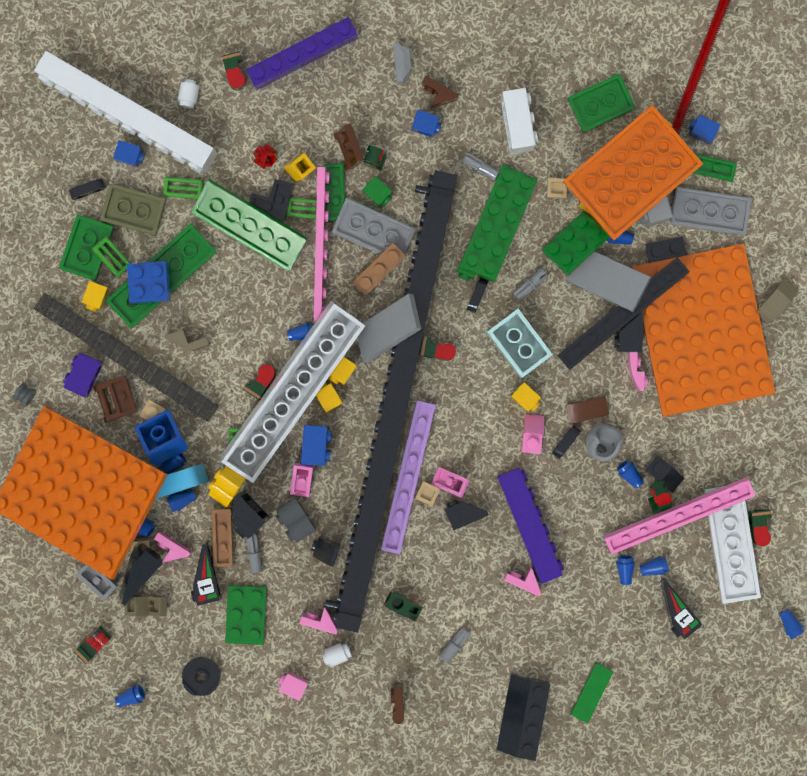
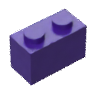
[63,353,103,398]

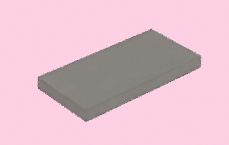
[670,187,752,236]
[331,197,416,264]
[565,252,651,313]
[358,294,421,363]

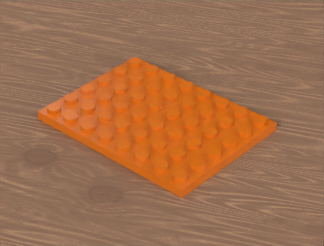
[631,244,775,417]
[0,406,168,580]

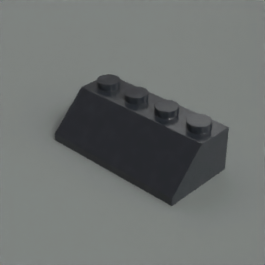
[234,490,271,539]
[496,674,550,761]

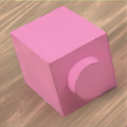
[278,671,309,701]

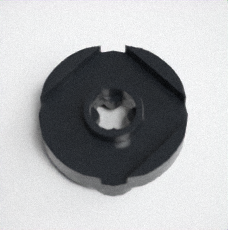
[182,657,221,696]

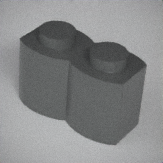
[276,498,317,543]

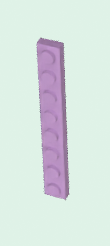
[381,401,436,554]

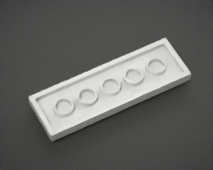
[703,486,761,604]

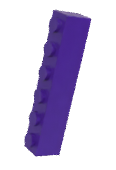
[246,17,358,91]
[497,468,564,584]

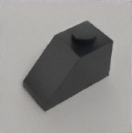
[614,314,643,353]
[643,454,684,493]
[444,499,489,530]

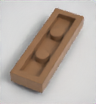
[352,242,406,296]
[211,509,233,567]

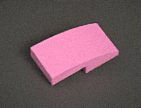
[628,352,648,391]

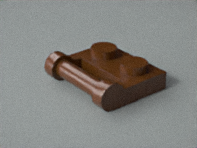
[333,123,364,170]
[93,376,138,423]
[391,683,404,724]

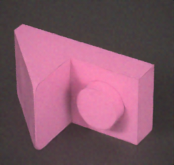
[521,414,544,454]
[290,463,313,497]
[431,467,470,498]
[154,531,192,562]
[503,566,541,597]
[299,607,338,635]

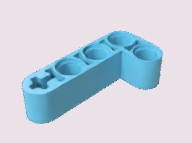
[156,463,209,499]

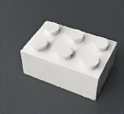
[501,88,538,155]

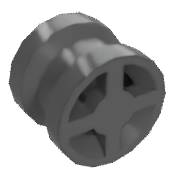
[12,383,36,407]

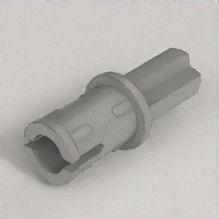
[462,152,500,181]
[513,268,548,300]
[246,534,263,573]
[439,628,471,663]

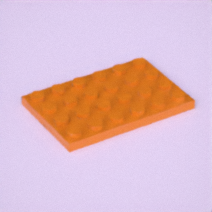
[563,105,703,241]

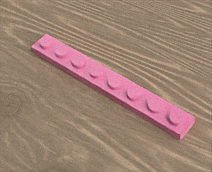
[314,167,330,322]
[604,477,755,555]

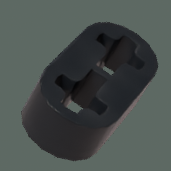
[69,178,106,200]
[466,277,489,313]
[551,425,581,459]

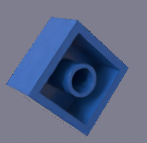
[127,261,171,304]
[134,409,189,466]
[301,425,332,466]

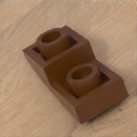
[565,396,610,424]

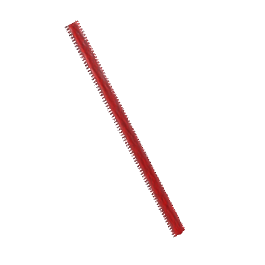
[672,0,730,135]

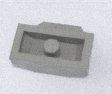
[393,43,411,85]
[76,564,119,601]

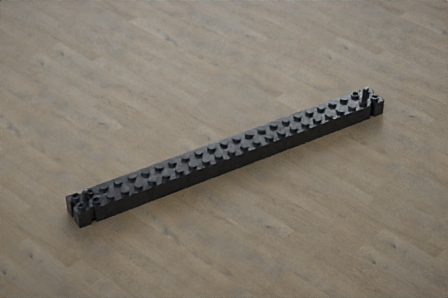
[325,170,458,633]

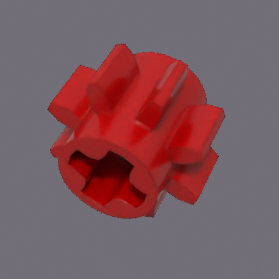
[253,144,277,169]

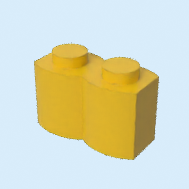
[208,466,245,508]

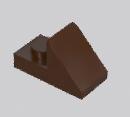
[422,76,459,108]

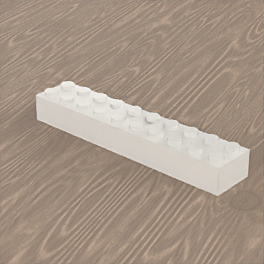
[34,51,217,174]
[220,301,365,483]

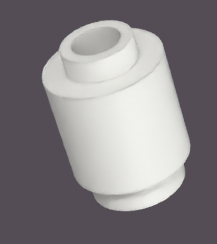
[177,79,199,109]
[322,642,352,667]

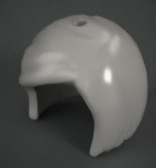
[586,424,623,462]

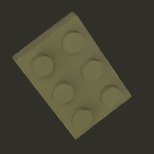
[100,183,166,236]

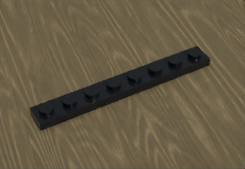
[557,257,690,370]

